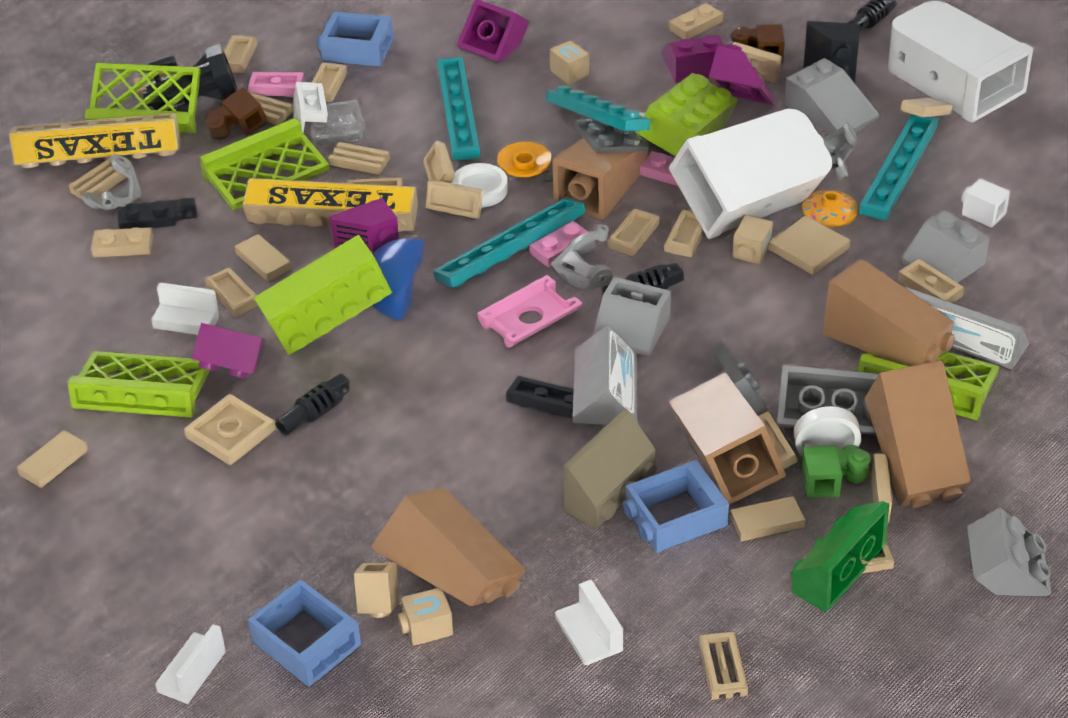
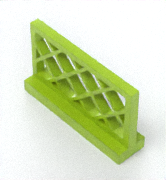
[85,63,201,133]
[200,118,329,211]
[67,351,210,418]
[857,352,1000,421]

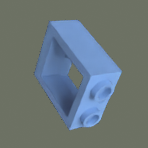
[317,11,394,67]
[623,460,729,553]
[248,579,361,687]

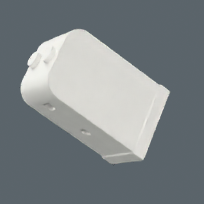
[888,1,1033,123]
[669,109,832,239]

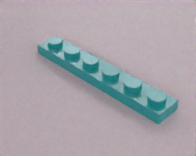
[437,57,480,160]
[546,85,650,131]
[859,114,939,221]
[433,197,586,288]

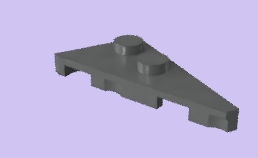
[712,341,777,424]

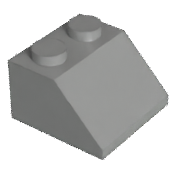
[902,210,990,283]

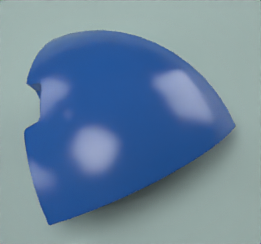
[373,238,424,321]

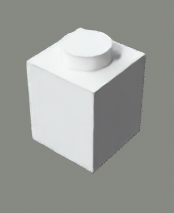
[961,178,1010,228]

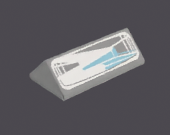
[906,287,1029,369]
[572,325,637,425]

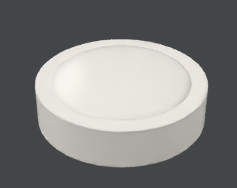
[452,163,508,208]
[794,406,861,456]

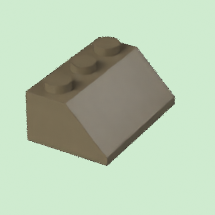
[563,409,657,530]

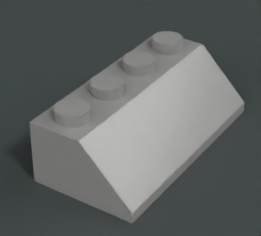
[777,365,879,436]

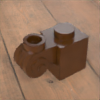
[731,24,785,63]
[205,87,268,140]

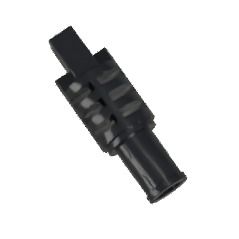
[847,0,897,32]
[602,263,684,294]
[275,373,350,436]

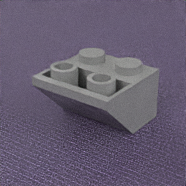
[592,277,671,356]
[967,507,1051,597]

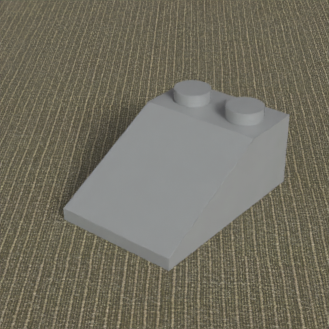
[784,58,880,134]

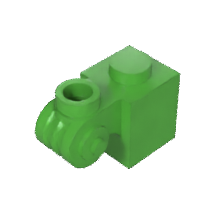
[801,445,871,498]

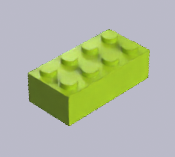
[637,73,738,156]
[254,235,392,355]

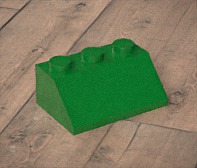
[791,501,889,613]

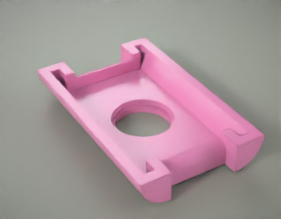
[477,275,583,348]

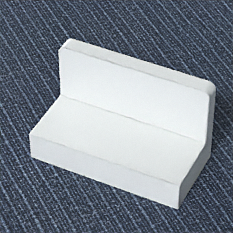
[292,82,328,133]
[151,283,219,335]
[555,580,623,665]
[155,624,226,704]

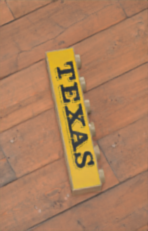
[9,113,181,168]
[243,178,418,232]

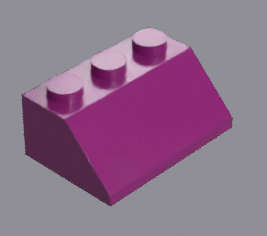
[709,44,776,106]

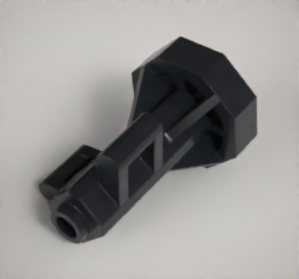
[143,44,238,112]

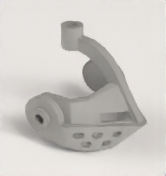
[823,123,857,181]
[82,154,143,210]
[551,224,613,289]

